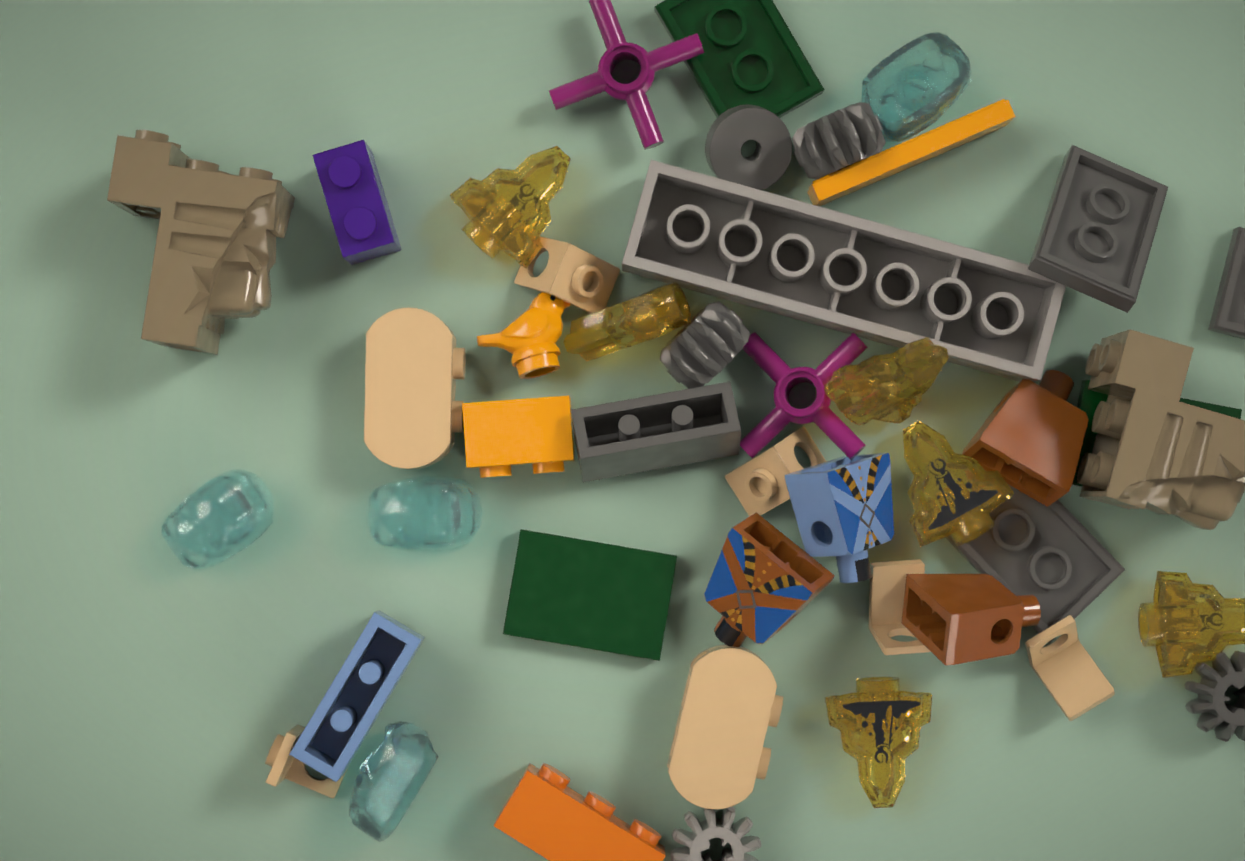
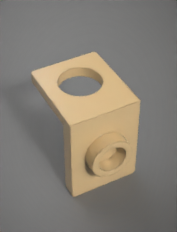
[514,235,620,317]
[725,426,827,516]
[869,559,931,655]
[1025,615,1115,721]
[265,725,349,798]

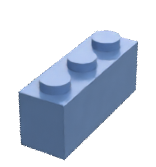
[289,610,425,782]

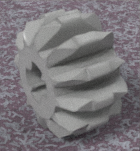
[670,806,761,861]

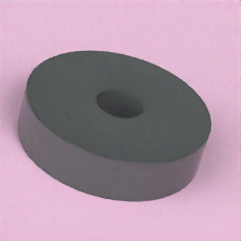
[705,104,792,190]

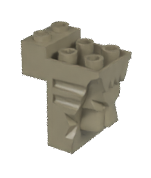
[107,130,295,355]
[1077,329,1245,530]

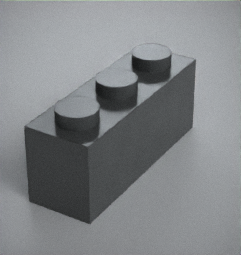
[571,381,741,483]

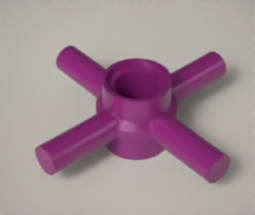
[549,0,704,150]
[740,332,868,460]

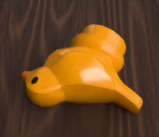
[477,292,571,379]

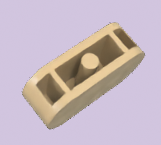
[364,308,466,469]
[667,645,783,809]

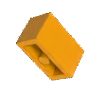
[462,395,575,478]

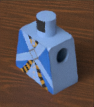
[785,453,894,583]

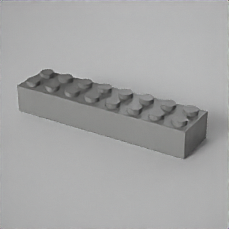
[622,160,1066,382]

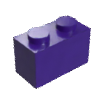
[312,139,402,265]

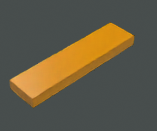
[807,99,1016,206]

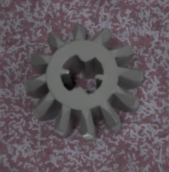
[792,102,886,179]
[660,302,750,389]
[1184,651,1245,742]

